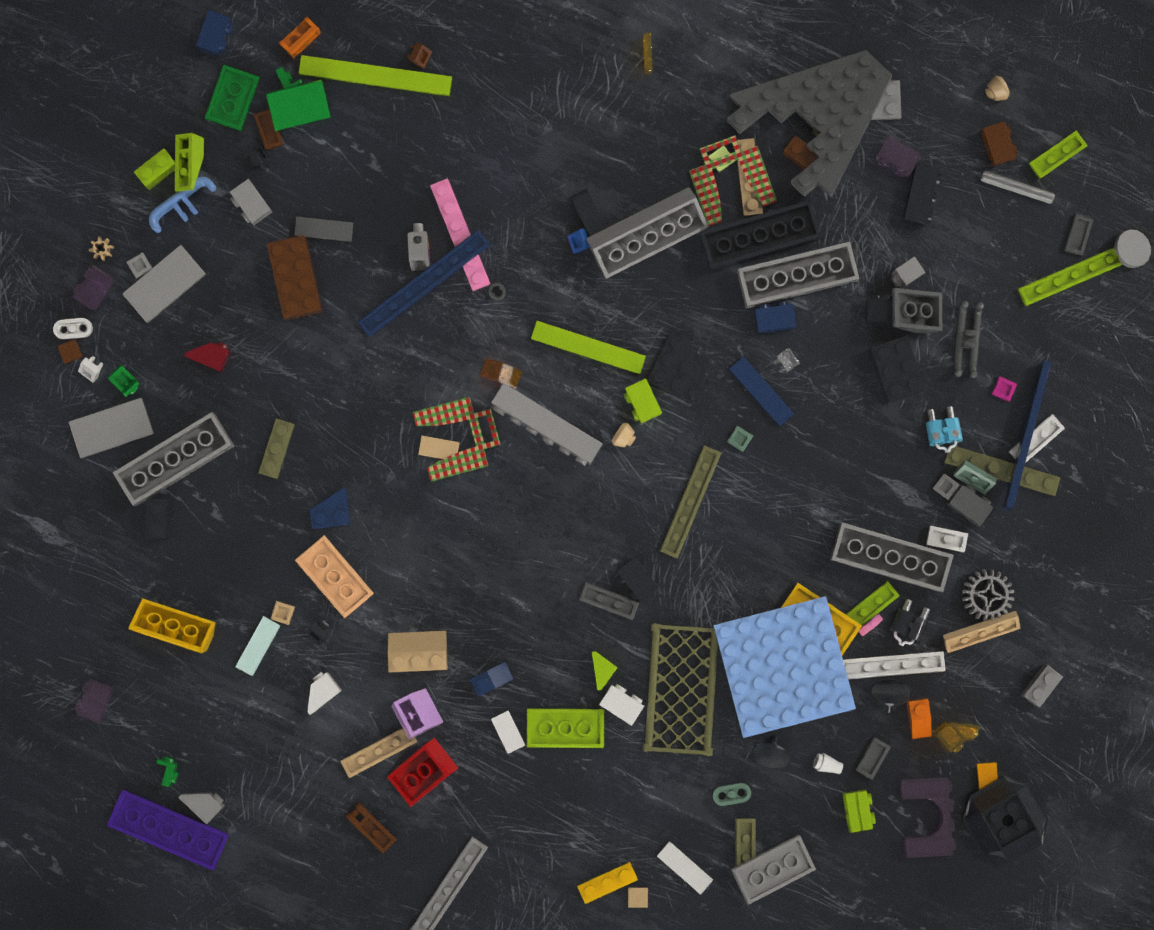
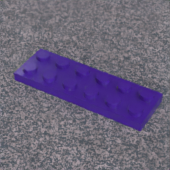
[107,789,229,871]

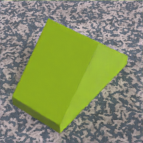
[592,651,618,690]

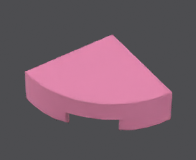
[859,614,883,636]

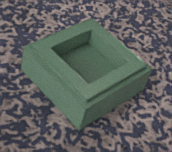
[727,426,753,452]

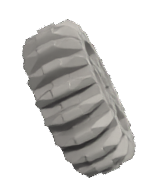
[962,569,1014,621]

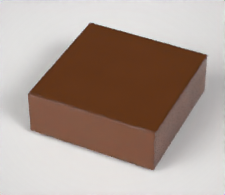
[57,339,83,364]

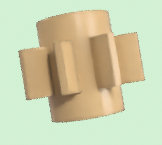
[89,237,114,261]

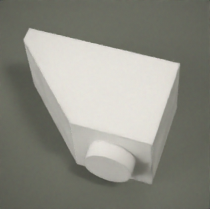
[307,672,342,715]

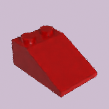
[387,738,458,807]

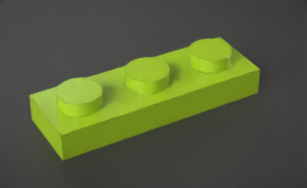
[1029,130,1087,179]

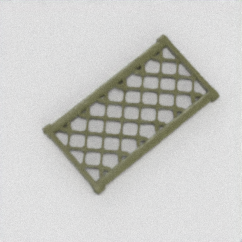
[642,623,718,756]

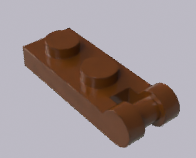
[345,802,397,853]

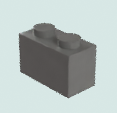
[947,485,994,527]

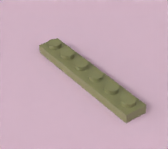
[944,445,1061,496]

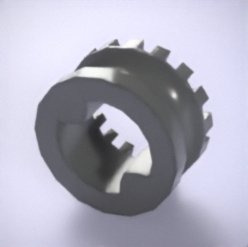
[489,283,506,301]

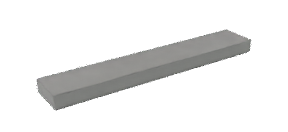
[410,836,488,930]

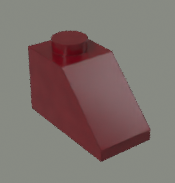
[184,341,231,372]

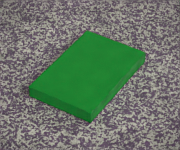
[205,65,260,131]
[266,80,330,131]

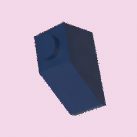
[470,662,513,697]

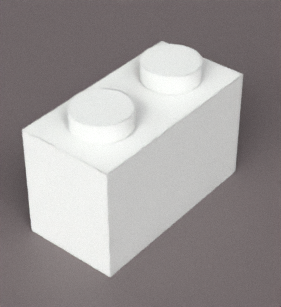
[599,684,644,726]

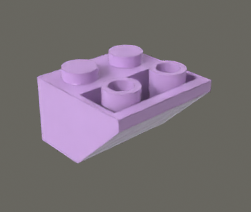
[391,688,443,740]

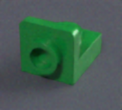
[276,67,303,88]

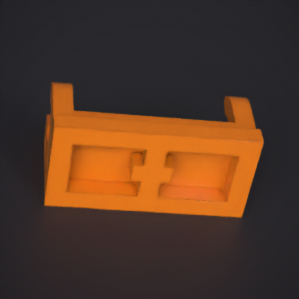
[279,17,321,59]

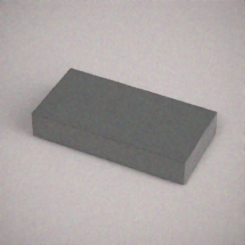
[1063,214,1094,256]
[855,737,891,780]

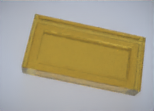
[643,33,653,74]

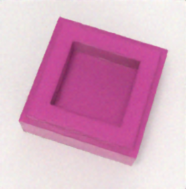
[991,376,1017,402]

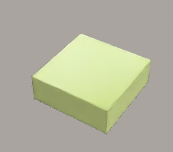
[708,146,735,172]

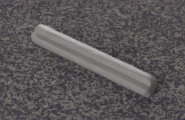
[981,171,1055,204]

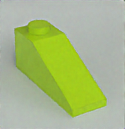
[175,133,204,192]

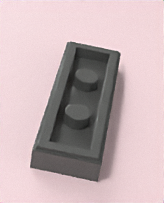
[294,217,354,242]
[579,582,639,620]

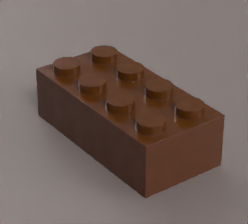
[267,235,323,320]

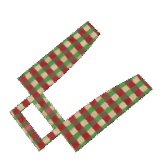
[689,135,777,226]
[413,397,500,482]

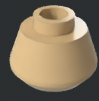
[985,76,1010,101]
[612,423,636,448]

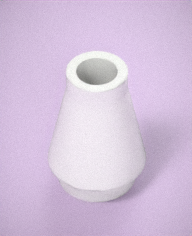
[813,753,843,774]

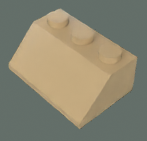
[388,631,448,672]

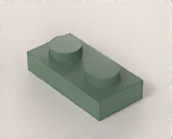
[953,460,997,495]

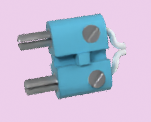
[926,406,963,453]

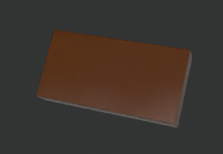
[253,109,284,151]

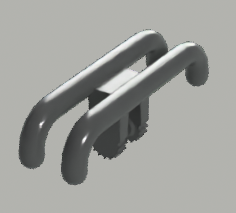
[954,301,984,378]

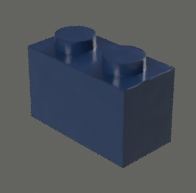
[196,10,234,57]
[754,301,797,334]

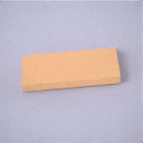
[295,535,374,618]

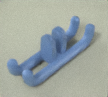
[149,177,217,233]

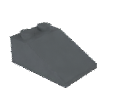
[892,288,942,334]

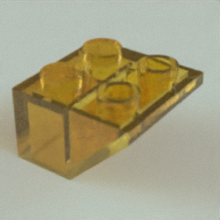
[931,721,981,753]

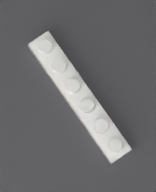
[843,651,946,679]

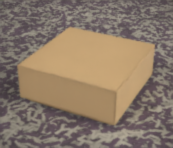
[271,601,295,625]
[628,887,648,908]

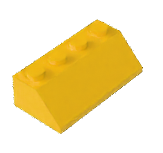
[129,598,216,653]

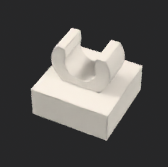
[78,356,103,383]

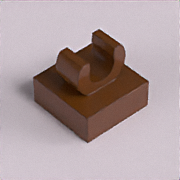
[406,43,432,69]

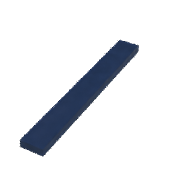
[358,230,491,338]
[1002,360,1051,511]

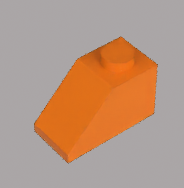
[906,698,931,739]

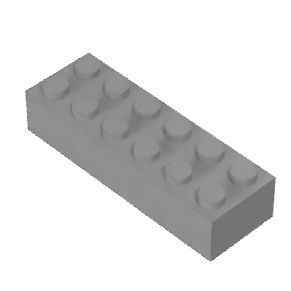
[586,187,708,279]
[737,242,859,308]
[491,383,603,466]
[113,412,234,506]
[829,523,954,592]

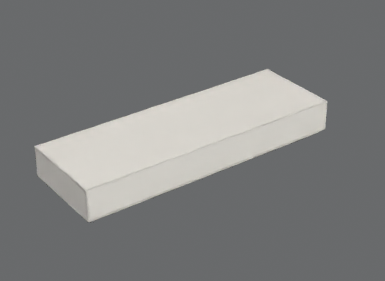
[1008,414,1065,463]
[657,841,713,895]

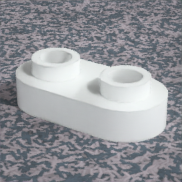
[53,318,93,339]

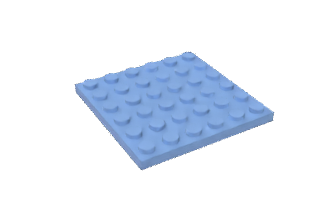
[714,596,856,738]

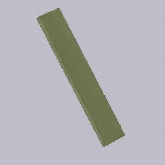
[660,445,722,559]

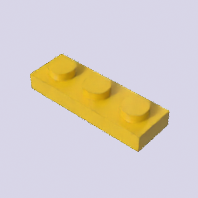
[577,862,638,904]

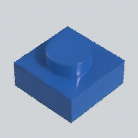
[567,229,590,254]

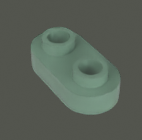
[712,783,751,806]

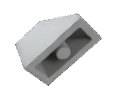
[178,793,225,824]

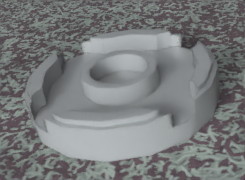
[1114,230,1151,268]

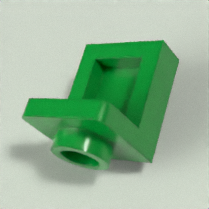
[107,364,139,397]
[156,756,179,787]

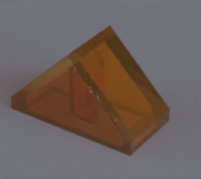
[480,358,522,390]

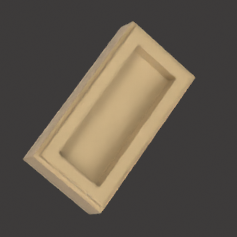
[418,436,460,459]

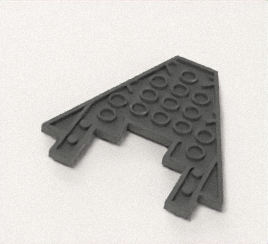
[727,50,892,197]

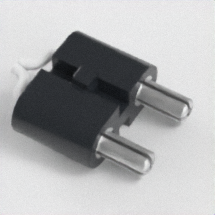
[889,599,930,646]

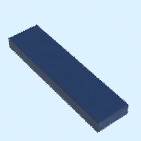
[729,356,794,427]

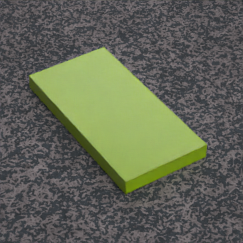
[527,708,604,748]

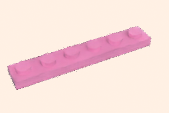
[430,178,491,292]

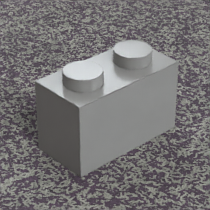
[230,179,273,225]
[891,257,925,289]
[1021,664,1063,707]

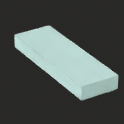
[236,616,281,676]

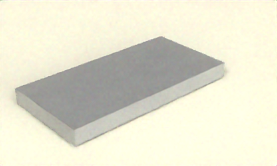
[123,245,206,323]
[69,398,154,459]
[731,834,816,905]

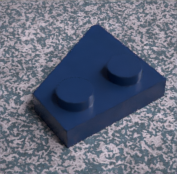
[310,488,351,529]

